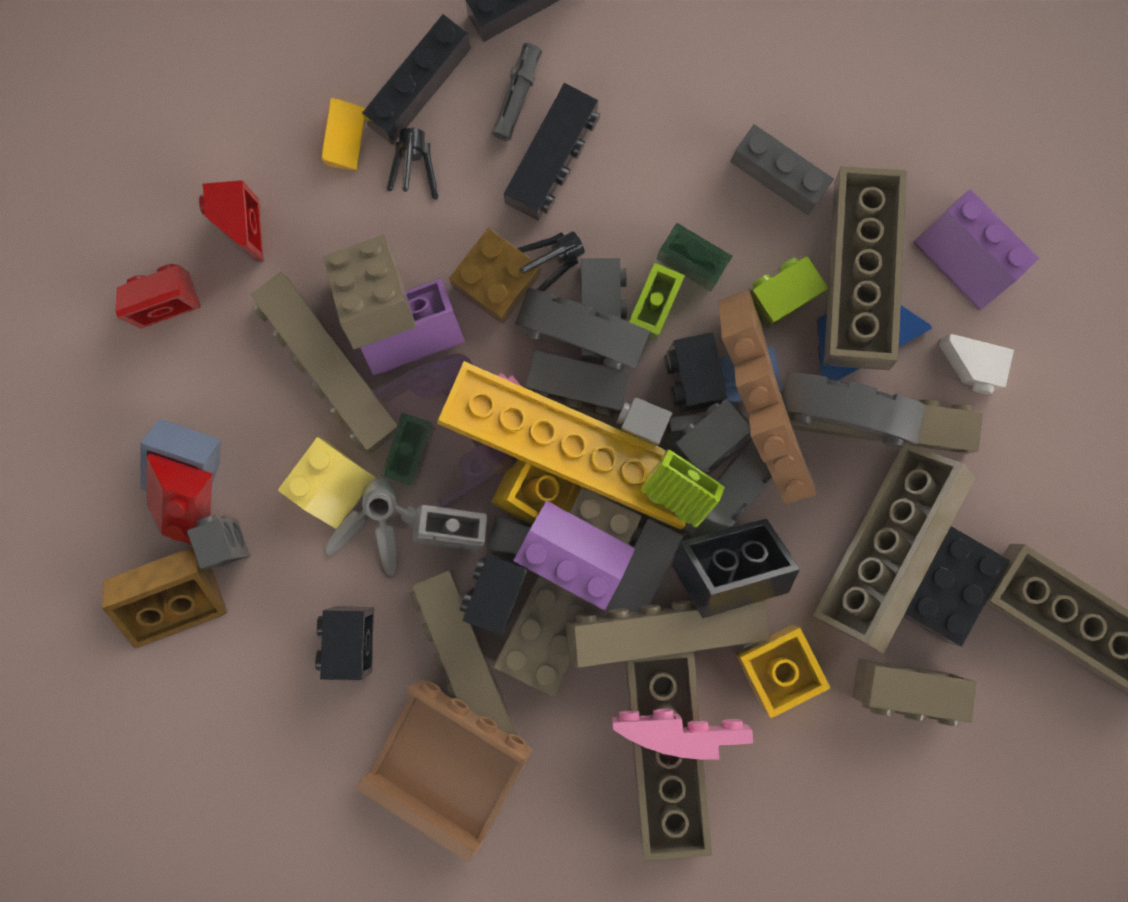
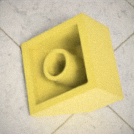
[278,437,376,529]

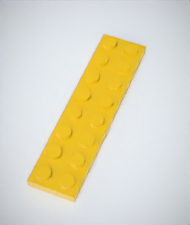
[437,361,694,530]

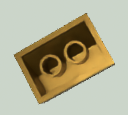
[102,547,227,649]

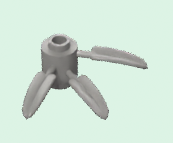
[325,479,417,577]

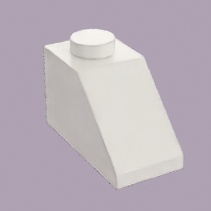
[939,334,1014,394]

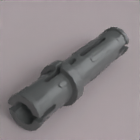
[492,43,542,141]

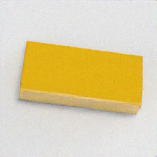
[321,98,365,171]

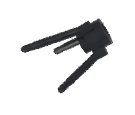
[387,128,438,200]
[517,231,585,291]

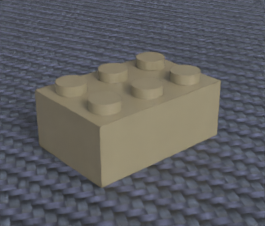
[323,235,416,349]
[853,659,977,727]

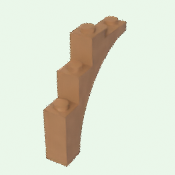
[718,289,817,505]

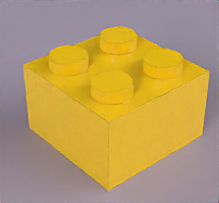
[735,624,831,718]

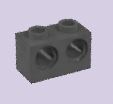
[187,515,250,569]

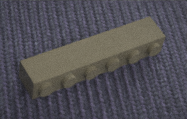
[250,271,402,452]
[781,388,983,454]
[410,570,518,736]
[566,600,769,668]

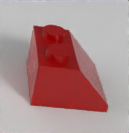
[199,180,264,261]
[115,264,201,329]
[146,453,213,545]

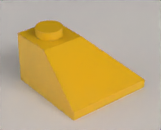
[490,459,582,525]

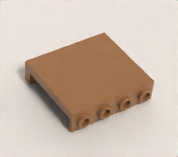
[356,680,533,863]

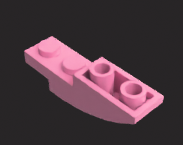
[611,709,753,760]

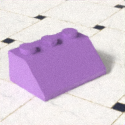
[913,189,1040,310]
[360,278,465,376]
[513,501,635,610]

